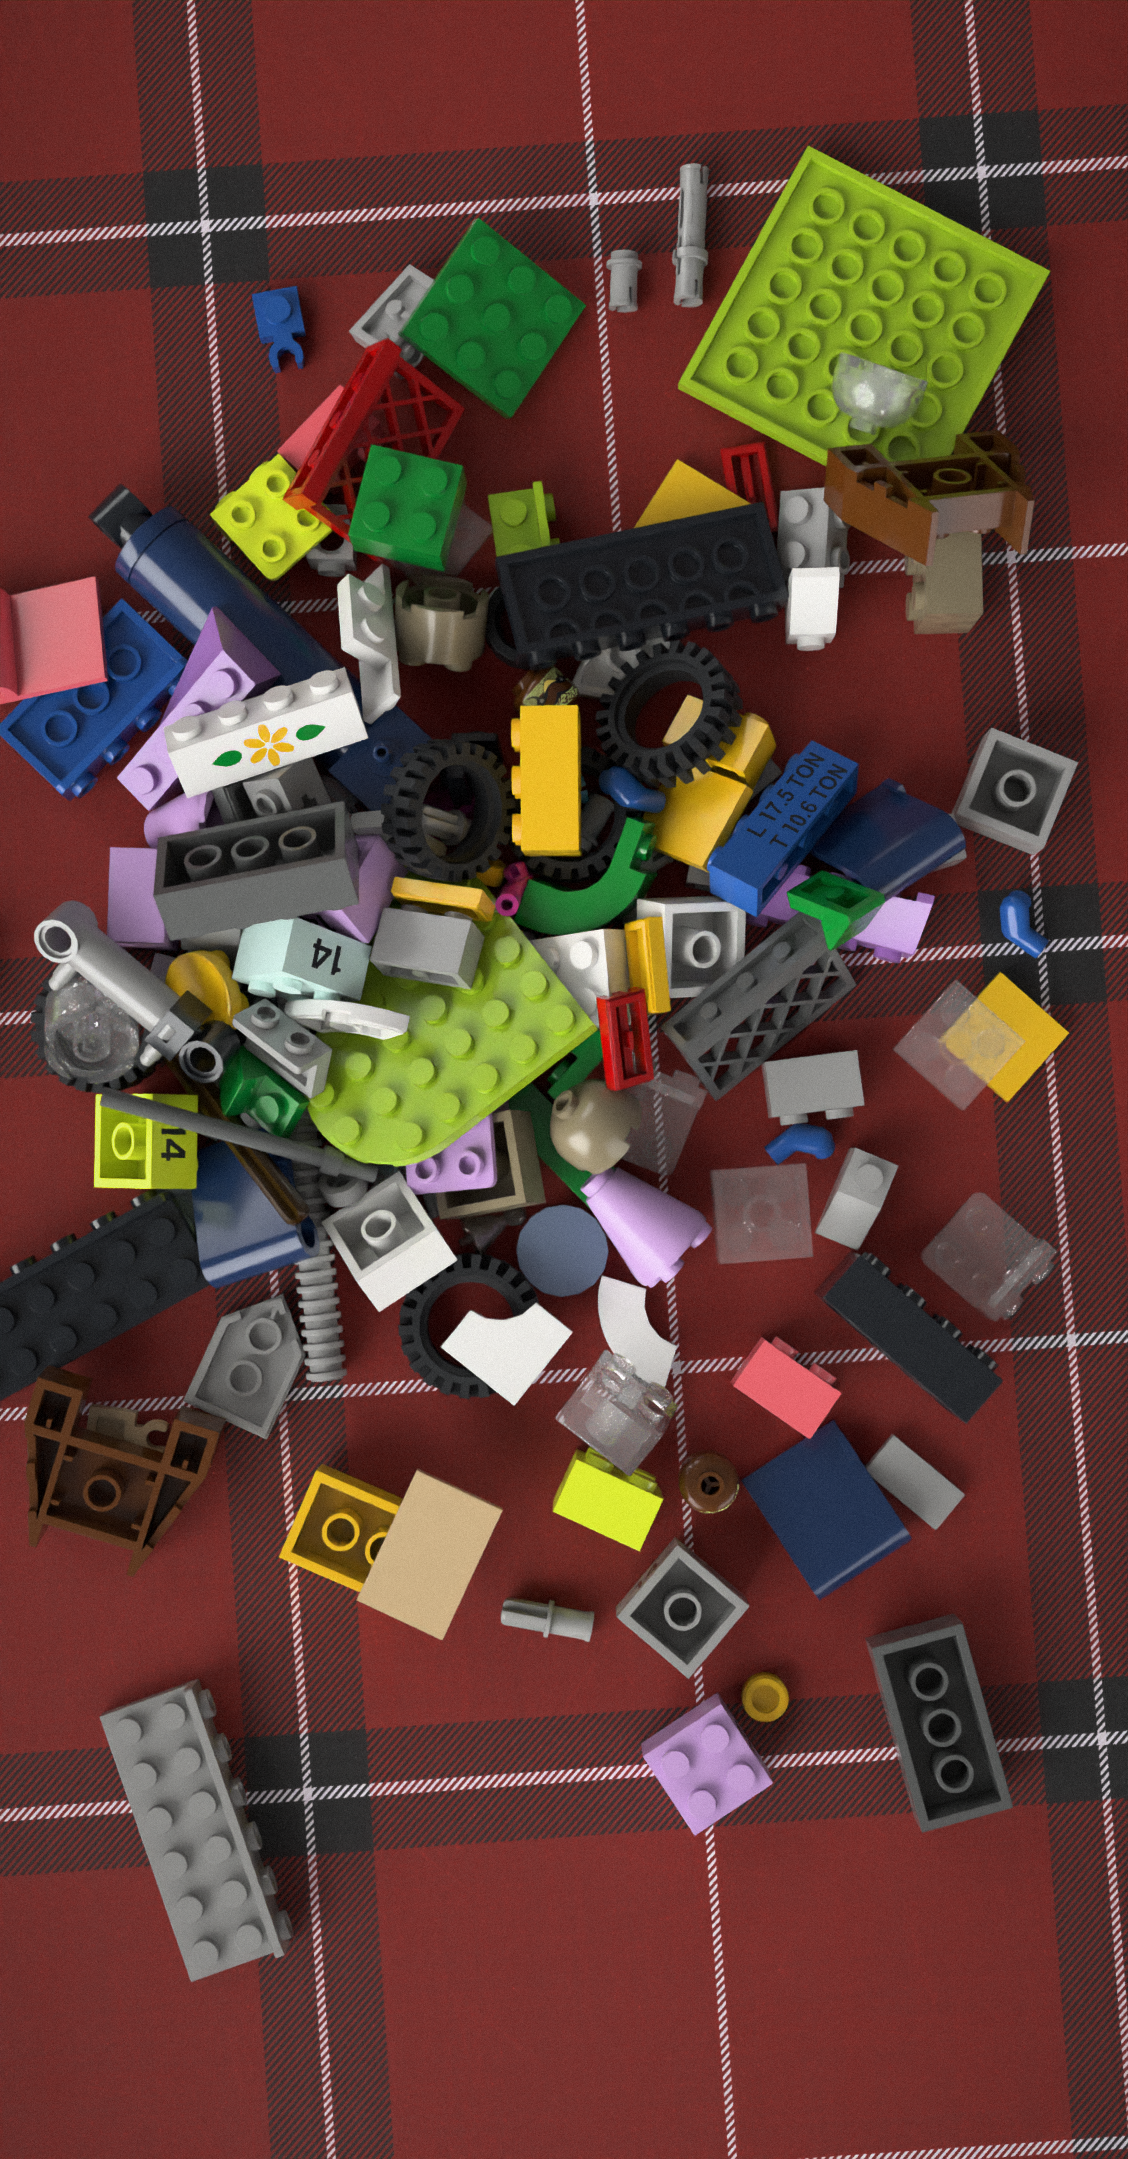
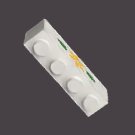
[163,667,368,798]

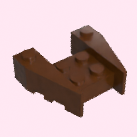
[823,430,1035,566]
[24,1365,226,1577]

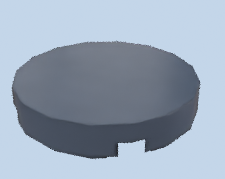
[516,1204,608,1297]

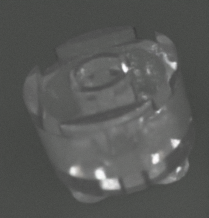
[44,976,139,1084]

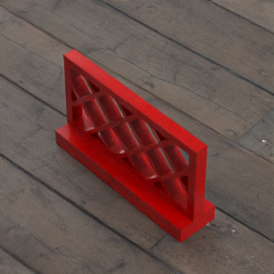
[282,338,465,562]

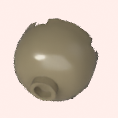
[550,1079,642,1175]

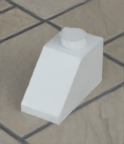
[785,567,840,651]

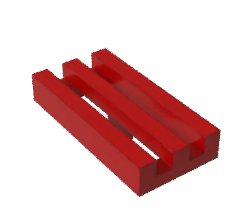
[720,442,779,535]
[596,986,654,1091]

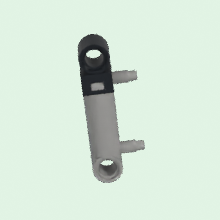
[34,900,240,1083]

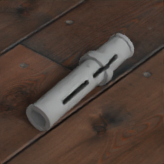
[672,163,709,308]

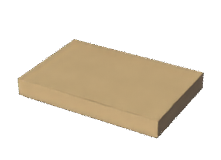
[357,1469,503,1640]

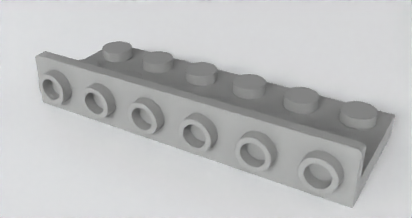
[100,1679,293,1982]

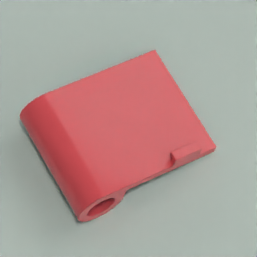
[0,576,108,704]

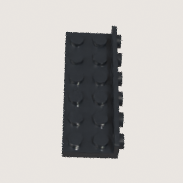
[494,502,789,670]
[0,1189,210,1401]

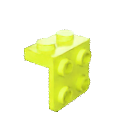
[210,454,333,581]

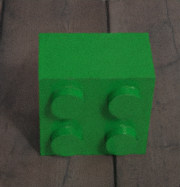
[348,444,467,572]

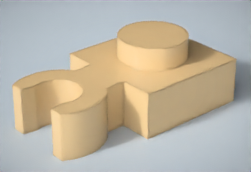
[87,1404,169,1453]

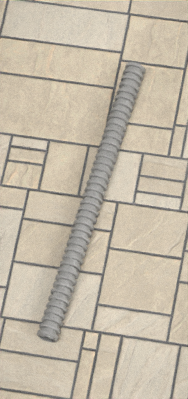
[275,995,348,1382]

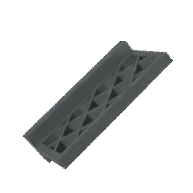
[661,912,857,1101]

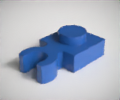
[252,286,306,373]

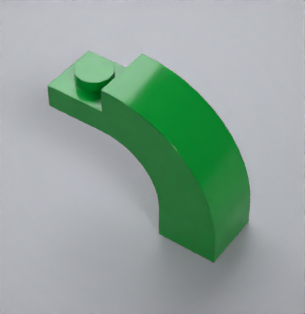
[514,817,657,935]

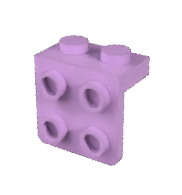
[406,1100,509,1195]

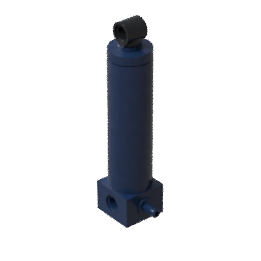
[88,483,433,812]

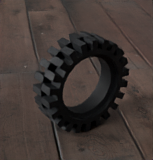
[596,640,743,789]
[398,1253,540,1399]

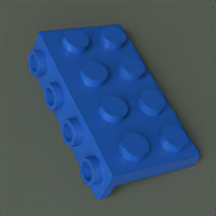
[0,599,188,801]

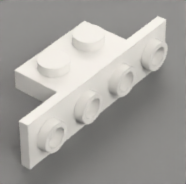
[337,564,401,724]

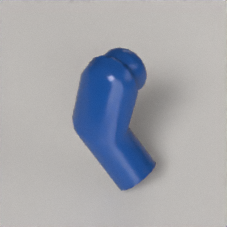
[598,766,666,814]
[999,890,1049,959]
[764,1123,835,1165]

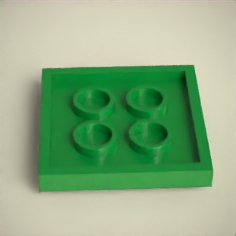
[398,218,586,419]

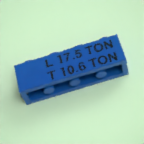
[707,740,859,917]

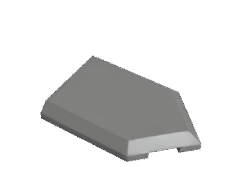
[183,1294,306,1440]

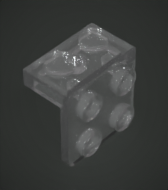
[621,1052,708,1175]
[921,1192,1058,1322]

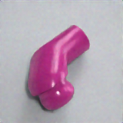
[495,860,533,916]

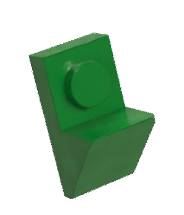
[787,870,886,951]
[547,1030,603,1100]
[219,1046,310,1139]

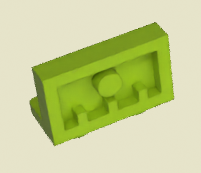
[488,481,560,557]

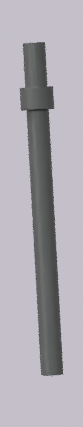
[99,1087,379,1182]

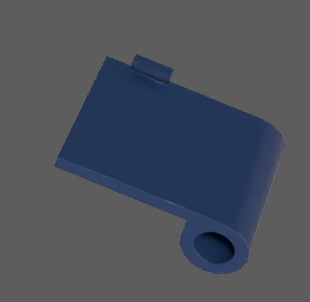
[808,778,966,901]
[191,1128,320,1288]
[741,1420,913,1601]

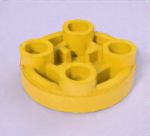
[165,950,249,1030]

